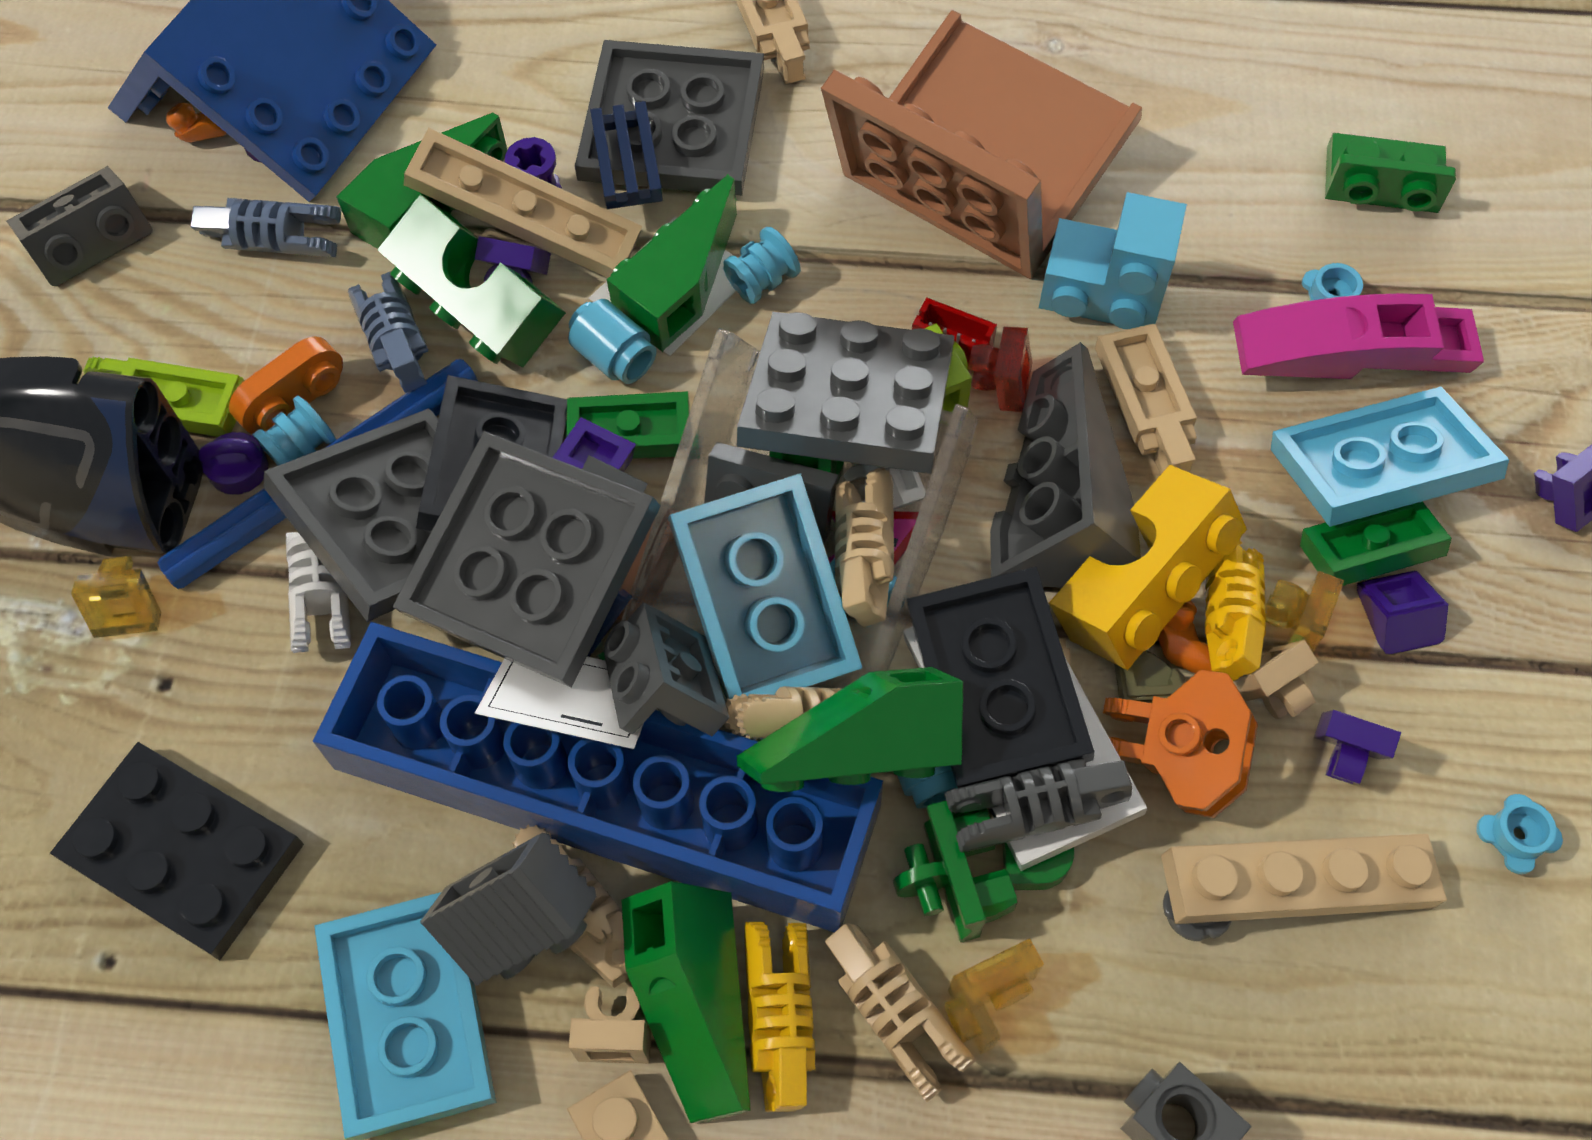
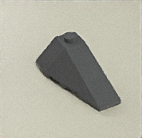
[990,342,1141,588]

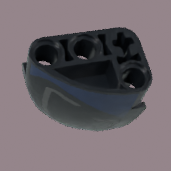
[0,356,203,556]

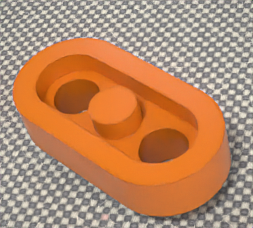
[229,336,343,434]

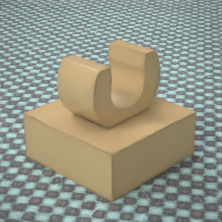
[1233,640,1319,719]
[569,986,651,1064]

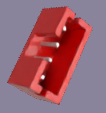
[912,297,997,371]

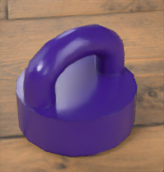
[198,432,269,495]

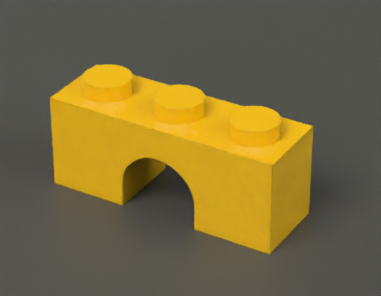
[1049,465,1247,671]

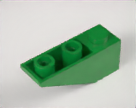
[336,112,508,249]
[606,174,737,352]
[737,667,963,792]
[621,881,751,1124]

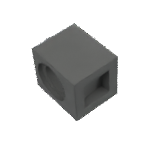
[1120,1061,1252,1140]

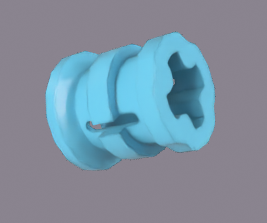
[723,227,801,304]
[252,395,337,466]

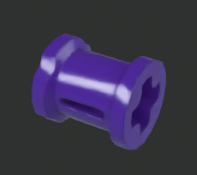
[505,137,562,189]

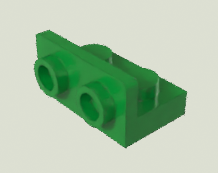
[1325,133,1456,213]

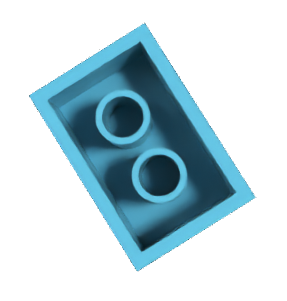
[667,473,863,702]

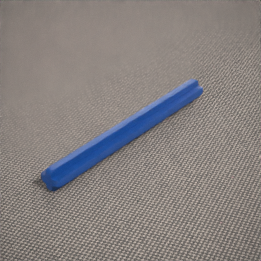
[157,359,478,589]

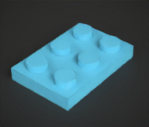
[1271,386,1509,527]
[314,892,496,1140]

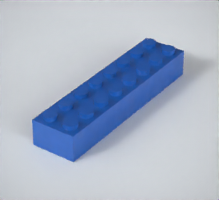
[313,622,883,932]

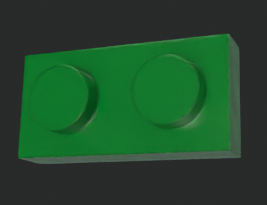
[567,391,691,459]
[1300,501,1452,590]

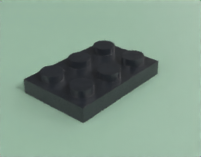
[416,375,567,531]
[907,566,1095,788]
[50,742,304,961]

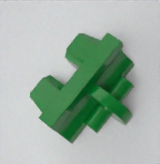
[893,801,1018,943]

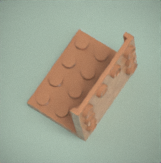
[821,10,1142,279]

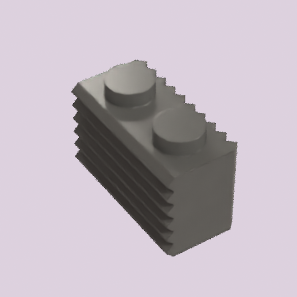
[420,833,597,986]

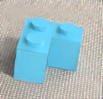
[1039,192,1187,329]

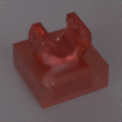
[968,327,1033,412]

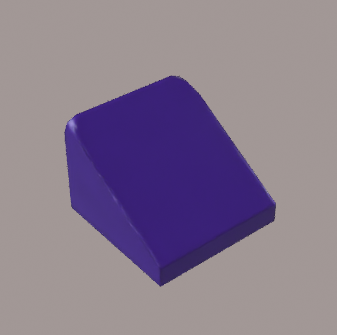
[1357,570,1449,654]

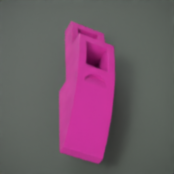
[1233,293,1484,379]

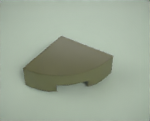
[1114,650,1185,703]

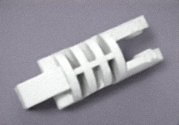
[286,532,351,653]

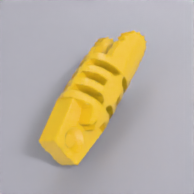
[1205,541,1266,681]
[744,922,815,1112]

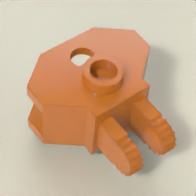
[1103,670,1258,819]

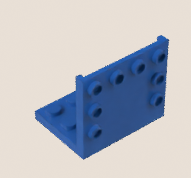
[108,0,437,202]

